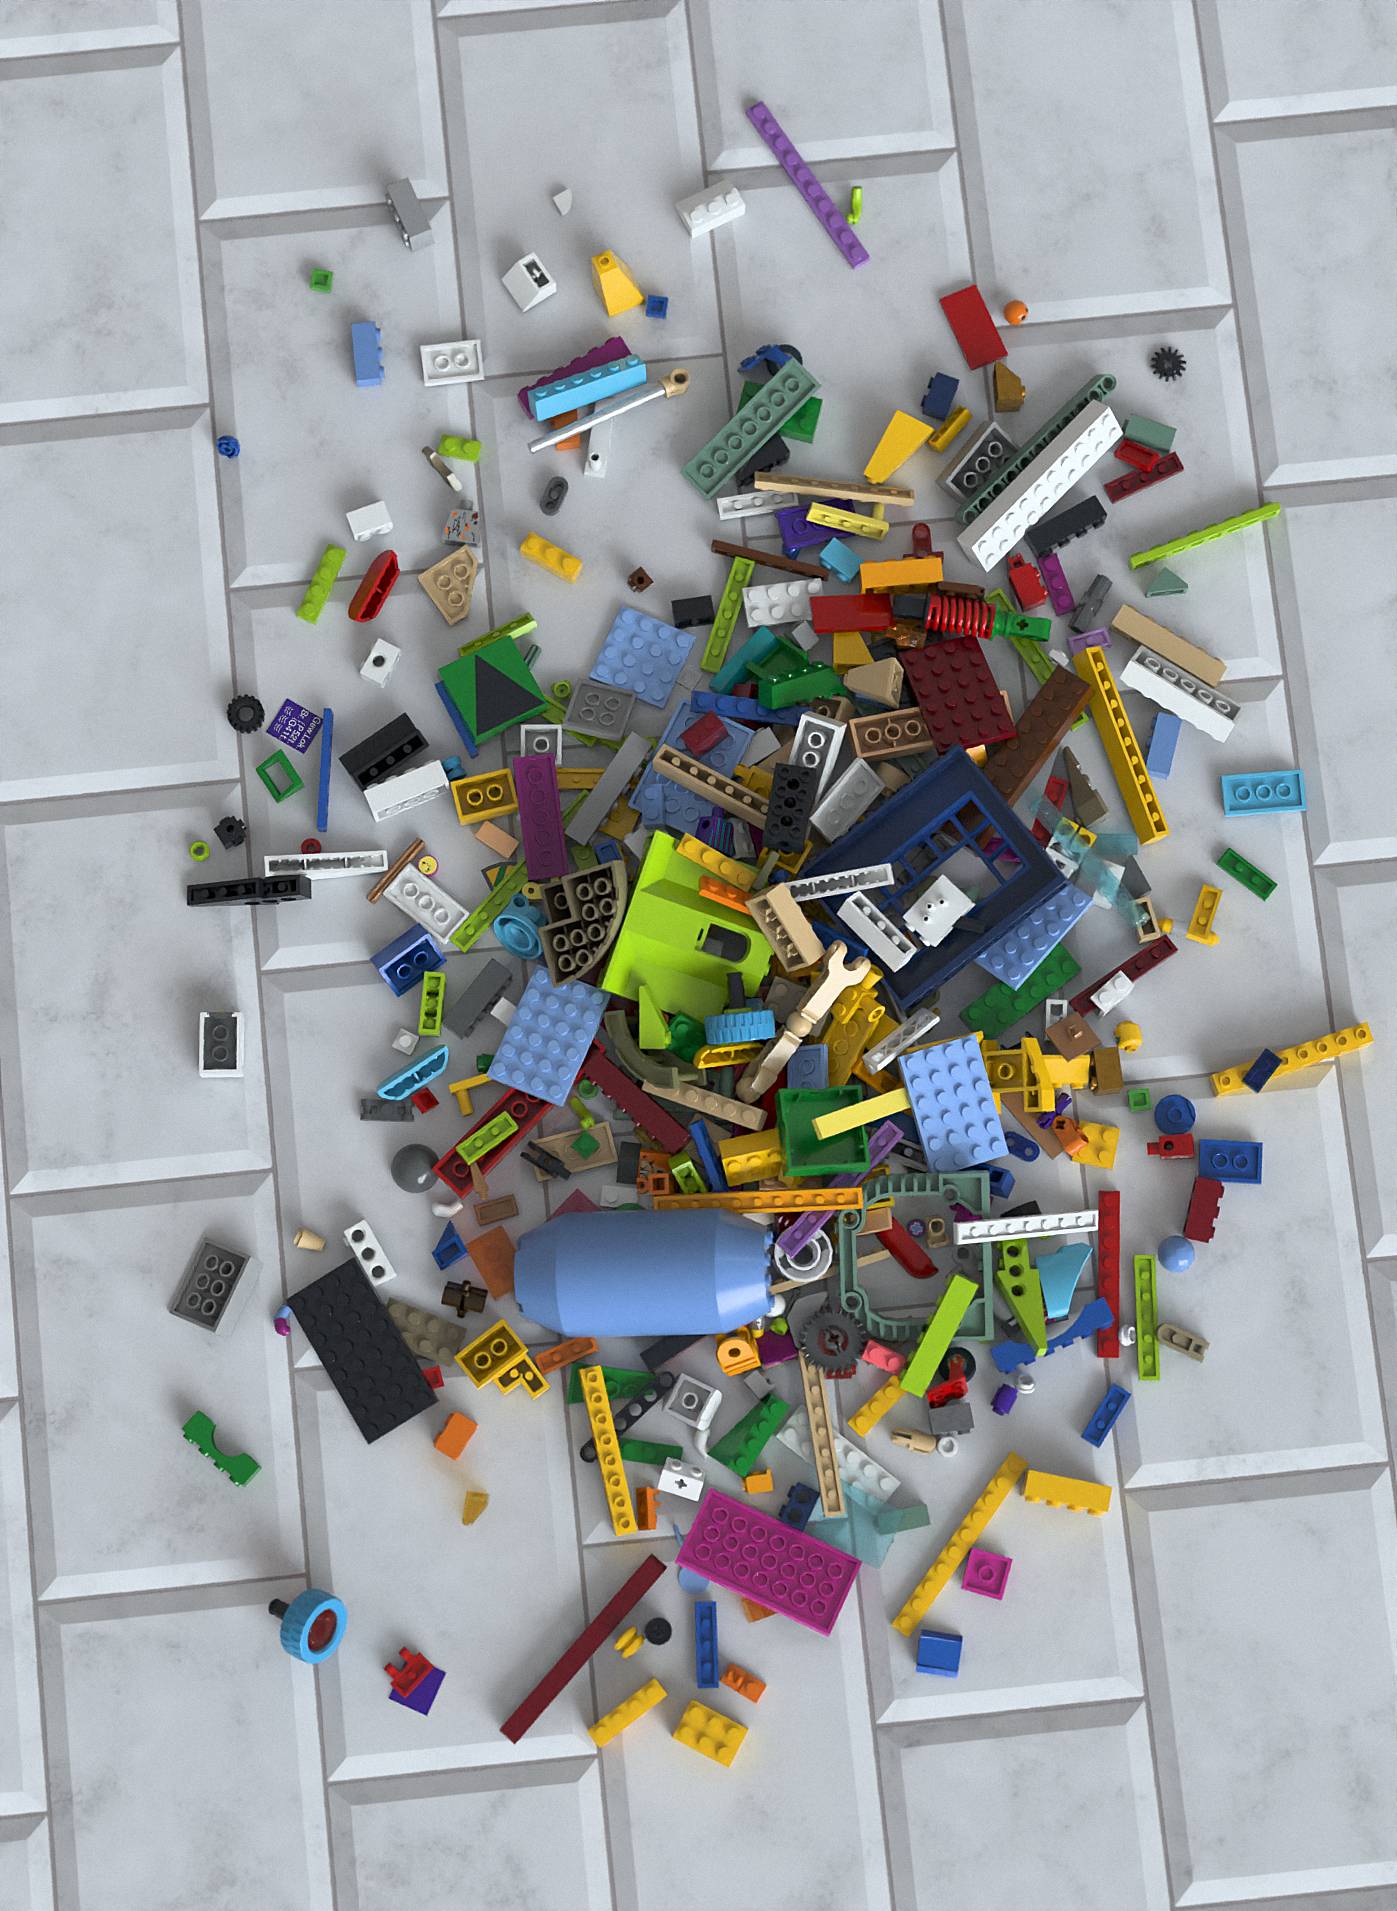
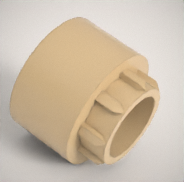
[875,761,912,798]

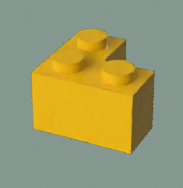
[492,1353,551,1400]

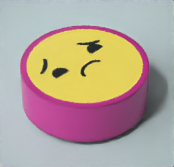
[418,855,438,877]

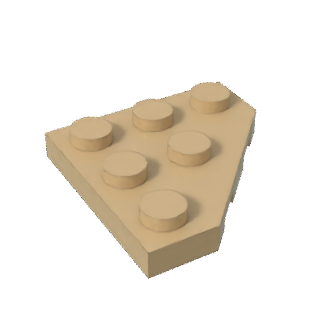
[417,544,478,627]

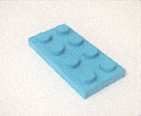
[1220,769,1307,817]

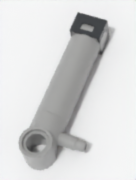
[945,1244,1021,1337]

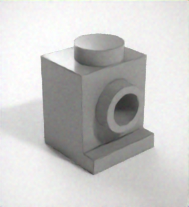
[743,1368,776,1401]

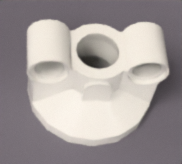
[771,1226,833,1283]

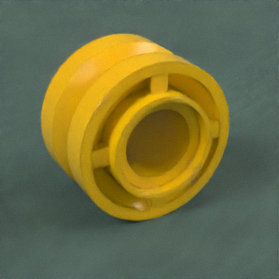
[613,1626,646,1659]

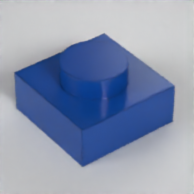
[646,295,668,319]

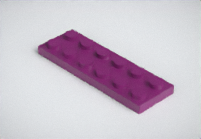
[513,753,569,880]

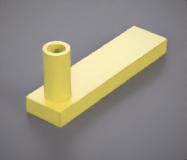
[806,502,889,540]

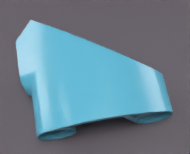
[1034,1242,1093,1319]

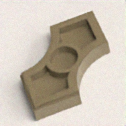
[422,446,462,491]

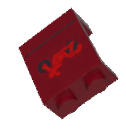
[679,709,729,761]

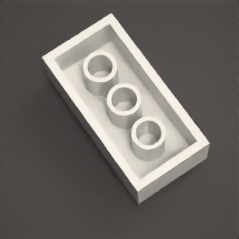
[363,760,451,822]

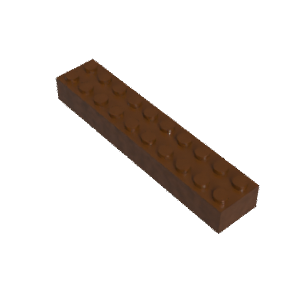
[940,664,1095,857]

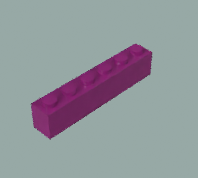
[517,336,632,420]

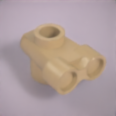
[925,1214,951,1249]

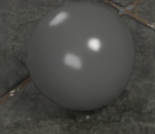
[391,1144,440,1193]

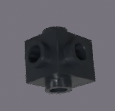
[213,816,247,850]

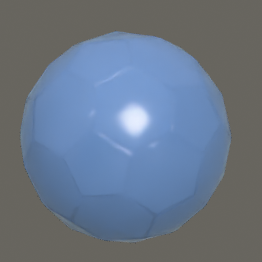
[1158,1235,1195,1273]

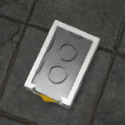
[199,1011,244,1078]

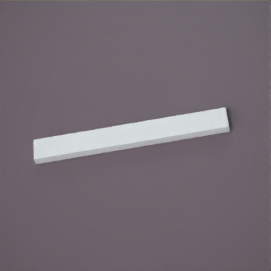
[954,1209,1099,1244]

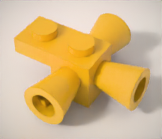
[829,964,885,1024]

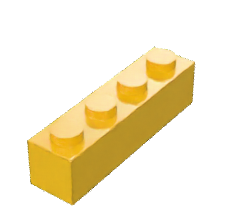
[928,406,973,453]

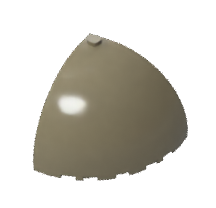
[537,860,628,988]

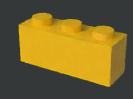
[520,532,583,585]

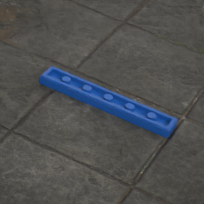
[317,708,334,832]

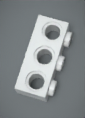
[343,1219,397,1287]

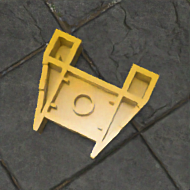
[980,1037,1055,1114]

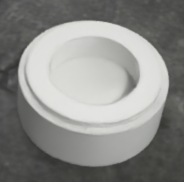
[937,1436,958,1457]

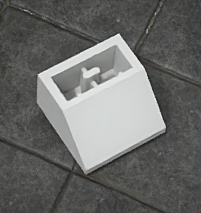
[501,251,556,312]

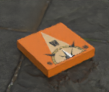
[637,1149,679,1193]

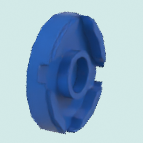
[1154,1094,1196,1135]

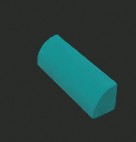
[709,625,778,696]

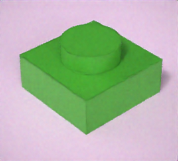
[310,269,334,293]
[1127,1088,1151,1112]

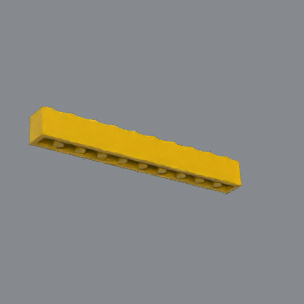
[1072,646,1170,845]

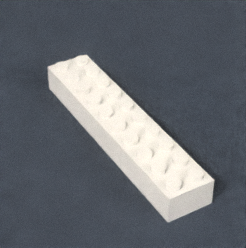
[957,399,1123,573]

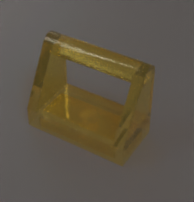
[462,1491,490,1527]

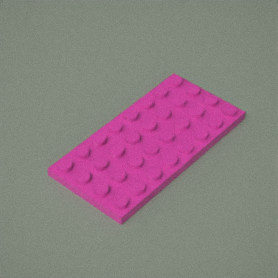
[675,1488,863,1637]

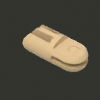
[890,1428,936,1455]

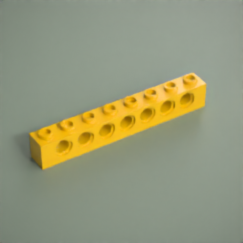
[1209,1022,1374,1097]
[577,1365,637,1536]

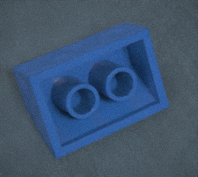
[370,923,447,997]

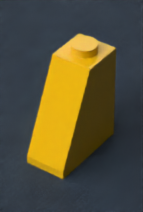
[832,632,874,674]

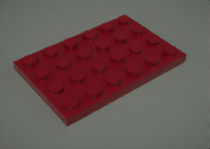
[898,634,1017,757]

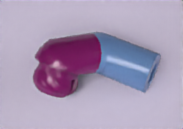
[273,1304,291,1336]

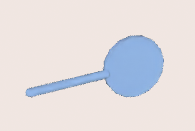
[673,1525,710,1594]

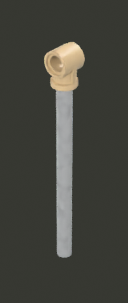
[527,368,690,454]

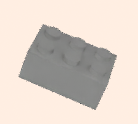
[385,177,434,253]

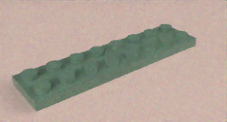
[680,357,822,500]

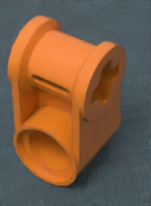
[1052,1116,1089,1156]

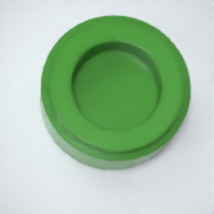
[577,1078,598,1100]

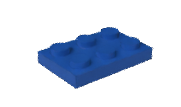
[1198,1139,1263,1185]

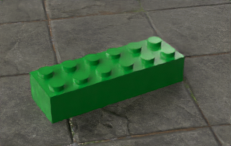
[958,941,1082,1040]

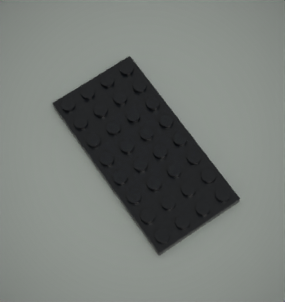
[286,1256,439,1445]

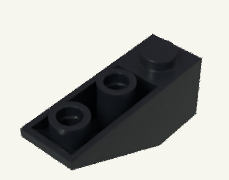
[737,432,790,487]

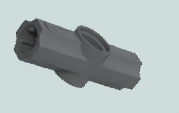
[1068,574,1113,634]

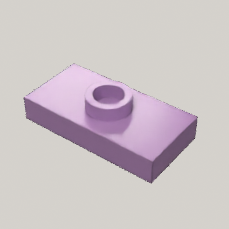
[1067,626,1112,657]

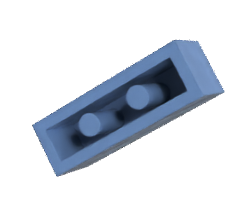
[351,322,385,387]
[1143,712,1182,780]

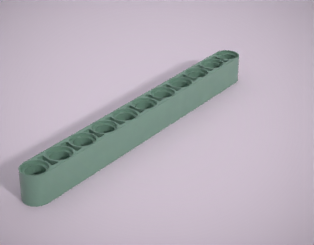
[954,374,1117,526]

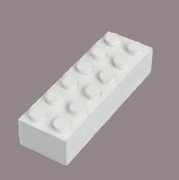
[1119,645,1245,743]
[788,711,847,841]

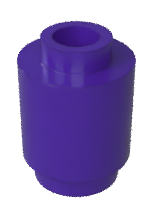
[990,1383,1018,1416]

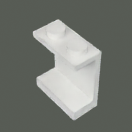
[1090,970,1135,1021]

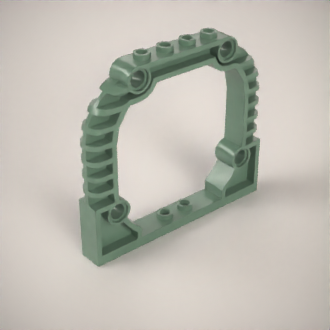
[834,1170,994,1341]

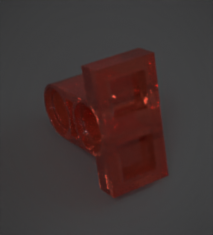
[902,523,944,565]

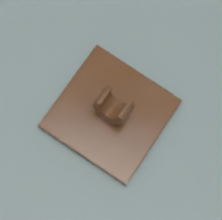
[1044,1011,1102,1063]

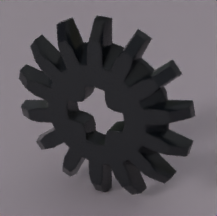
[1150,347,1186,382]

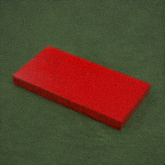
[939,284,1008,371]
[809,593,895,634]

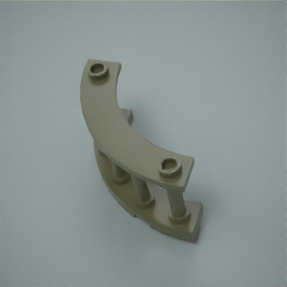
[603,1009,707,1089]

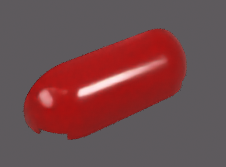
[348,550,400,623]
[875,1216,939,1279]

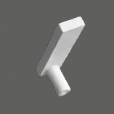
[584,398,616,478]

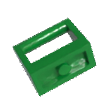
[255,749,305,803]

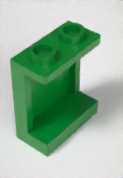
[745,635,810,685]

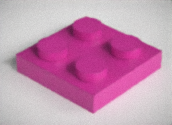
[960,1547,1013,1600]

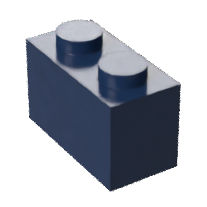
[920,372,959,422]

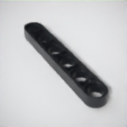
[580,1371,675,1463]

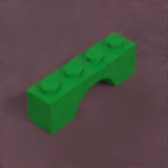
[182,1410,262,1487]

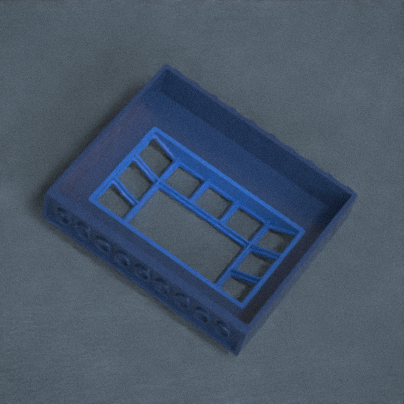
[797,744,1071,1012]

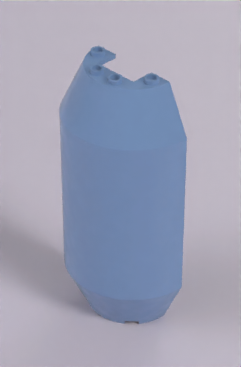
[514,1207,775,1338]

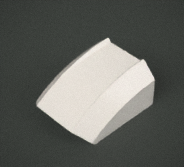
[662,1373,722,1431]

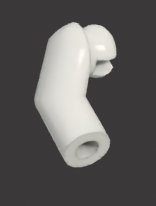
[431,1199,464,1218]
[694,1428,711,1459]

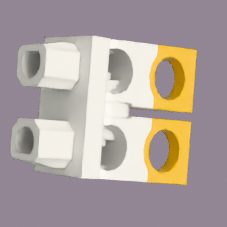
[1046,817,1097,878]

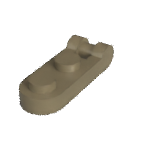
[1154,1323,1210,1363]

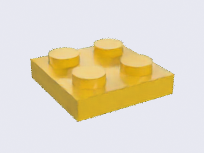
[1071,1120,1120,1170]

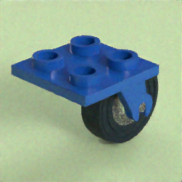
[737,344,803,377]

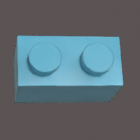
[818,537,865,585]

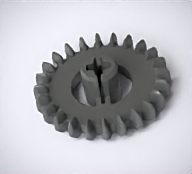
[798,1306,868,1376]

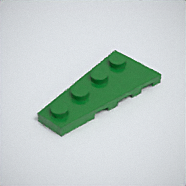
[567,1362,656,1404]

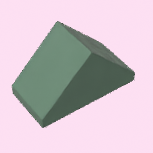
[1145,567,1188,598]

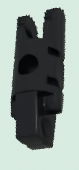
[520,1141,572,1180]

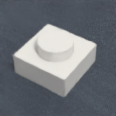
[1047,649,1069,668]
[392,1028,420,1056]

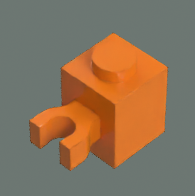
[637,1173,676,1196]

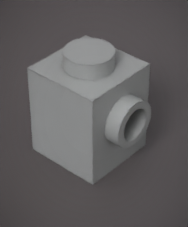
[783,620,819,653]

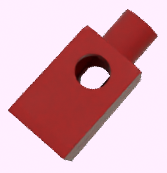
[1147,1134,1195,1160]

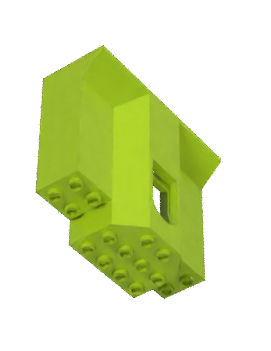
[595,830,775,1024]

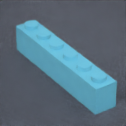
[528,354,647,421]

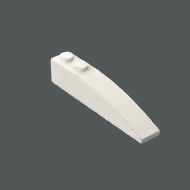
[262,850,388,880]
[772,863,894,902]

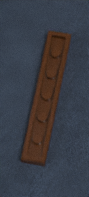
[711,539,830,582]

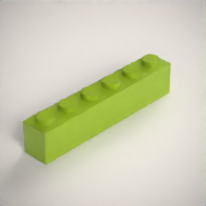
[897,1271,979,1398]

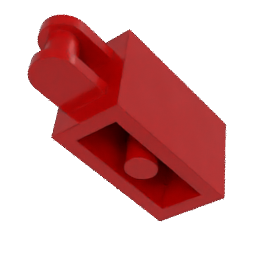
[1006,553,1048,613]

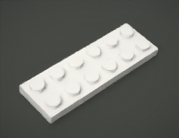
[776,1404,901,1516]

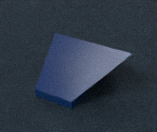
[431,1220,469,1271]

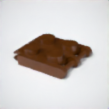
[936,581,985,603]

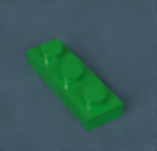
[619,1438,683,1466]

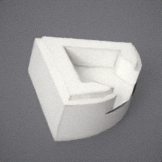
[552,189,572,216]

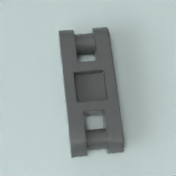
[360,1099,415,1122]

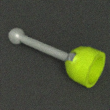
[770,1287,801,1335]

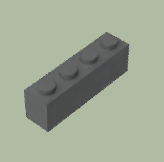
[441,958,513,1040]

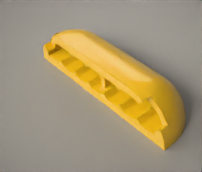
[693,1040,764,1069]

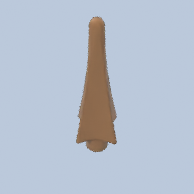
[470,1161,489,1200]

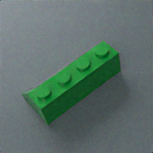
[759,661,846,709]
[706,1394,789,1478]

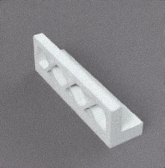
[862,1007,940,1075]

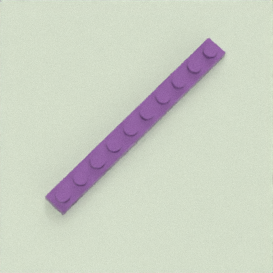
[746,101,870,270]

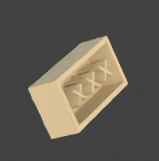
[744,882,826,973]

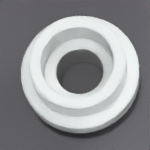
[1118,1325,1137,1346]
[1014,1375,1036,1394]

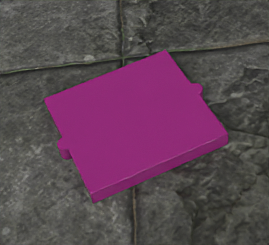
[756,1329,798,1367]

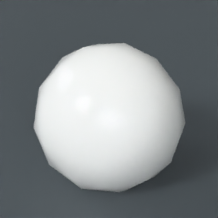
[765,1293,786,1318]

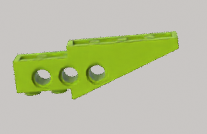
[994,1238,1048,1356]

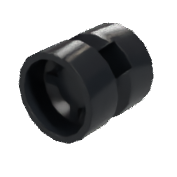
[644,1617,672,1645]

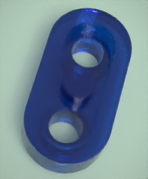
[1004,1131,1040,1162]

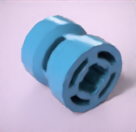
[441,756,467,783]

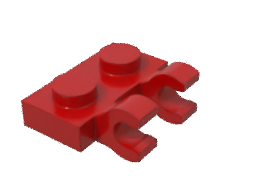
[383,1647,435,1698]

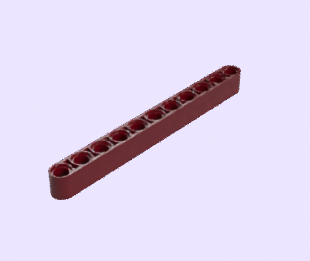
[499,1554,668,1745]

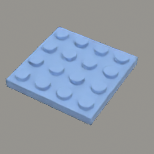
[589,605,696,710]

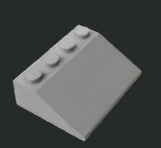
[935,421,1024,507]
[169,1237,264,1339]

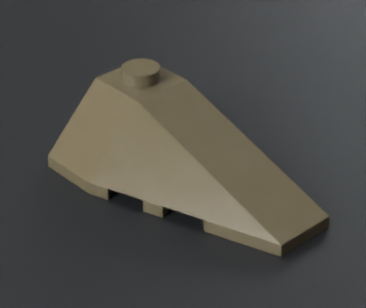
[1062,746,1110,830]

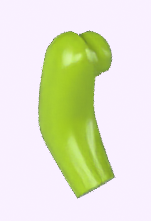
[846,186,862,225]
[569,1096,595,1129]

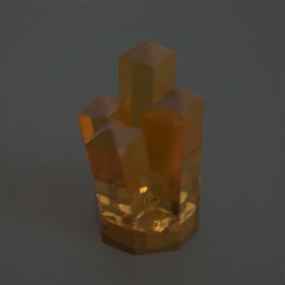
[884,623,927,649]

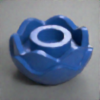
[216,435,240,459]

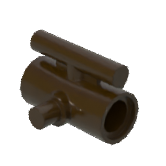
[441,1280,488,1318]

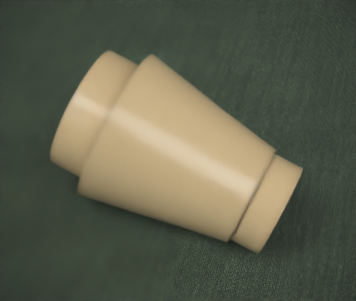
[293,1228,325,1252]

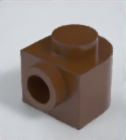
[627,567,653,593]

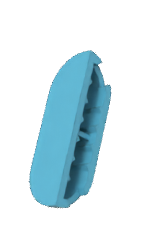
[376,1044,449,1100]

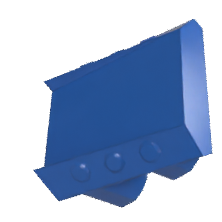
[916,1629,963,1678]

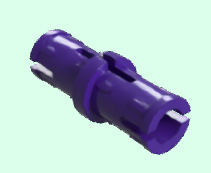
[1036,1092,1072,1129]

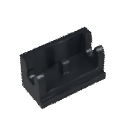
[671,595,715,629]

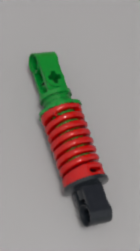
[891,591,1052,642]

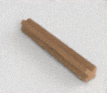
[366,838,425,904]

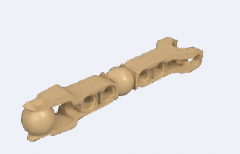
[736,940,871,1105]

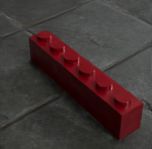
[584,1053,692,1155]

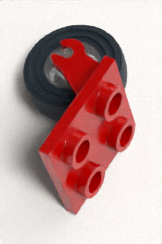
[925,1347,976,1409]

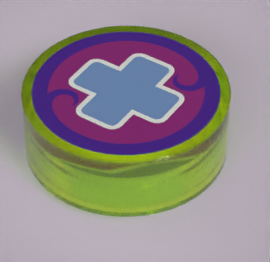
[906,1218,927,1240]

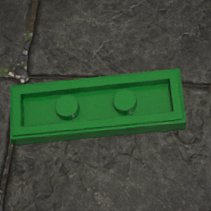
[1216,848,1278,902]

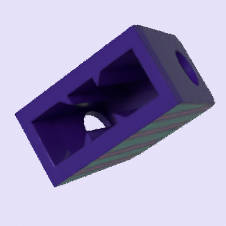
[694,807,734,857]

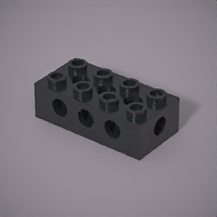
[762,762,817,854]

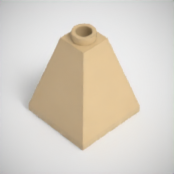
[844,658,904,709]

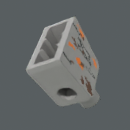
[442,499,481,549]

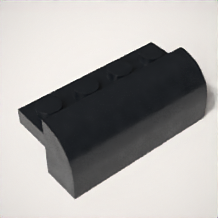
[338,712,430,792]

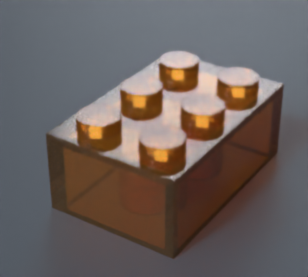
[465,1225,516,1302]

